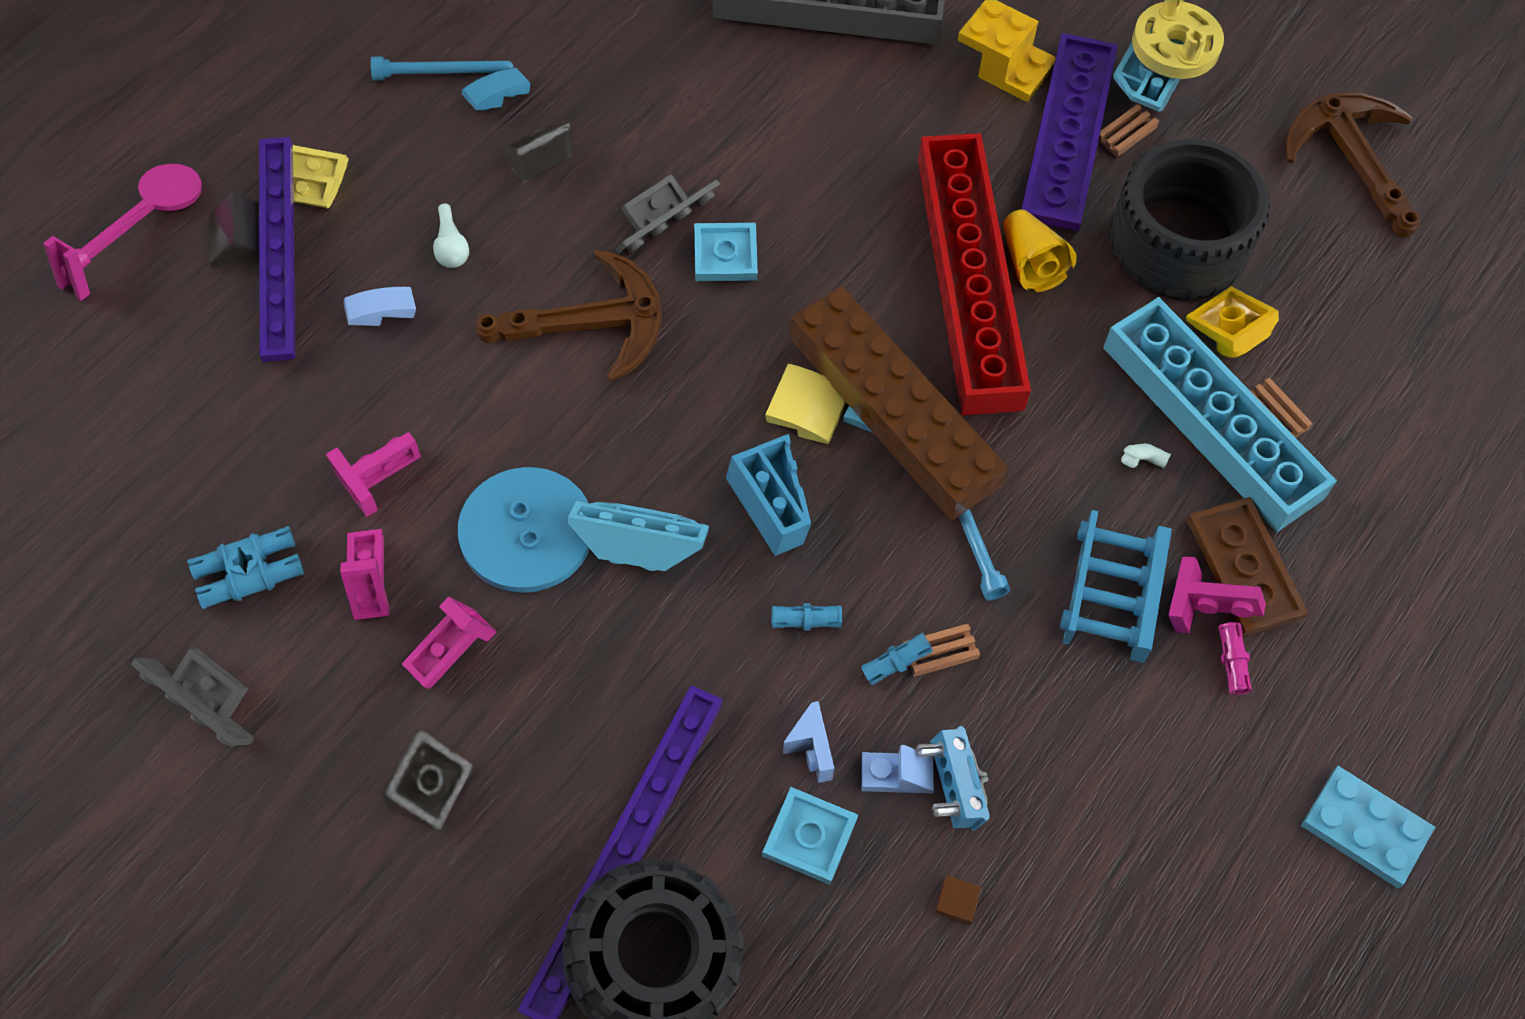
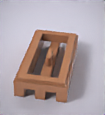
[1098,104,1159,157]
[1250,377,1313,438]
[903,624,980,677]

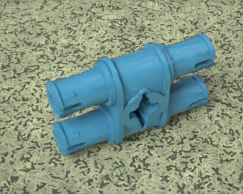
[187,526,305,609]

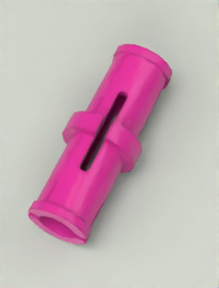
[1218,622,1253,695]

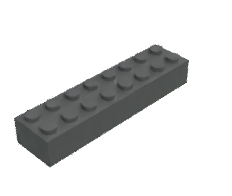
[713,0,944,45]

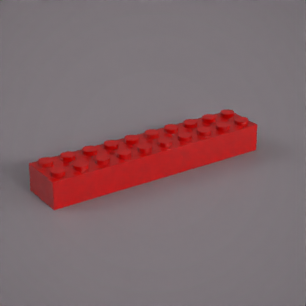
[918,133,1031,415]

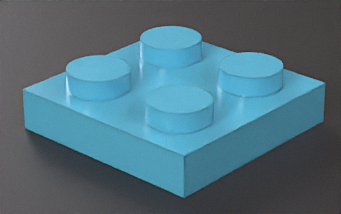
[694,223,758,281]
[762,787,858,885]

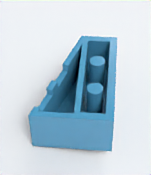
[726,434,811,556]

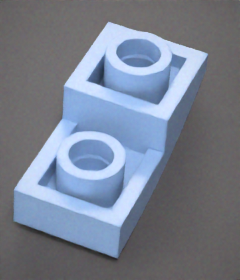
[343,287,416,326]

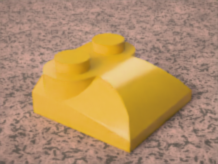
[1186,286,1279,358]

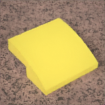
[293,145,349,209]
[765,364,846,444]

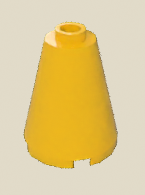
[1003,210,1076,292]

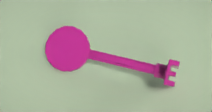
[43,164,202,301]

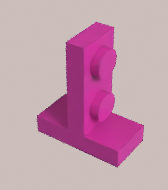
[326,432,421,517]
[340,529,389,620]
[1169,557,1266,634]
[402,596,497,689]

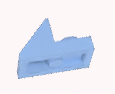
[783,701,834,783]
[861,745,934,794]

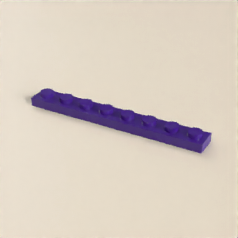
[259,137,295,362]

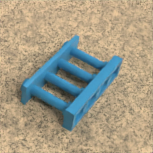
[1059,510,1172,663]

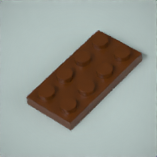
[1187,497,1308,637]

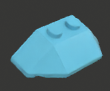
[1113,29,1184,112]
[567,501,709,571]

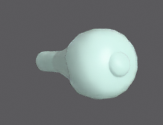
[433,204,469,268]

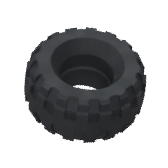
[562,858,744,1019]

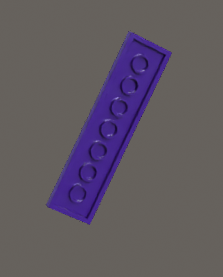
[1021,33,1118,231]

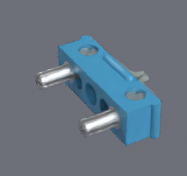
[916,726,990,830]

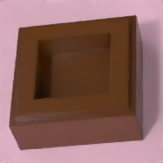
[935,875,982,925]

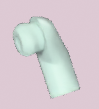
[1121,443,1171,469]

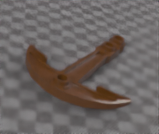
[1285,92,1421,237]
[475,250,662,382]

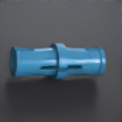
[771,603,842,631]
[861,632,933,685]

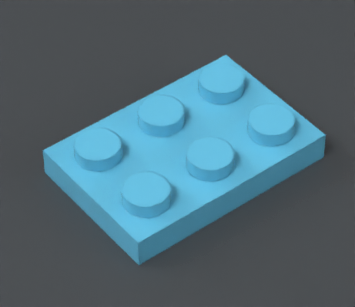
[1301,766,1435,889]

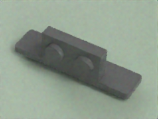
[615,174,720,254]
[131,648,254,747]

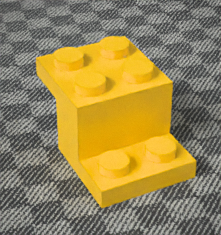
[958,0,1056,102]

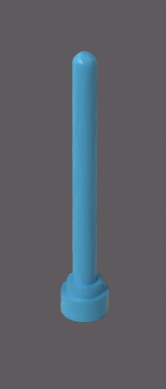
[371,56,513,81]
[958,509,1010,601]

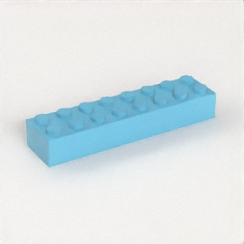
[1103,297,1337,533]

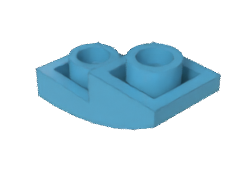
[462,68,531,111]

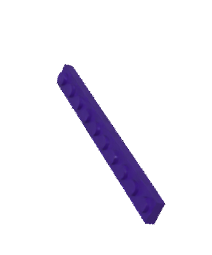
[517,685,723,1019]

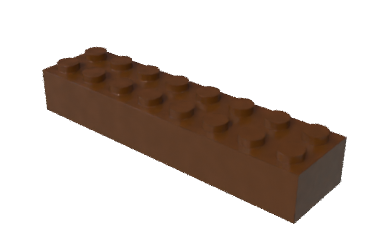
[789,286,1008,521]

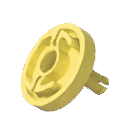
[1132,0,1224,79]

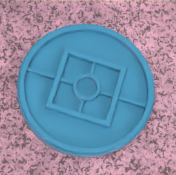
[458,467,590,593]

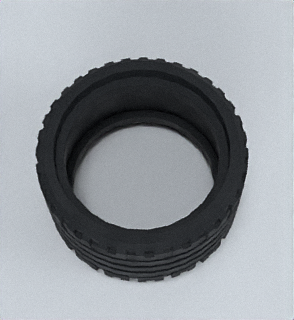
[1109,138,1270,299]

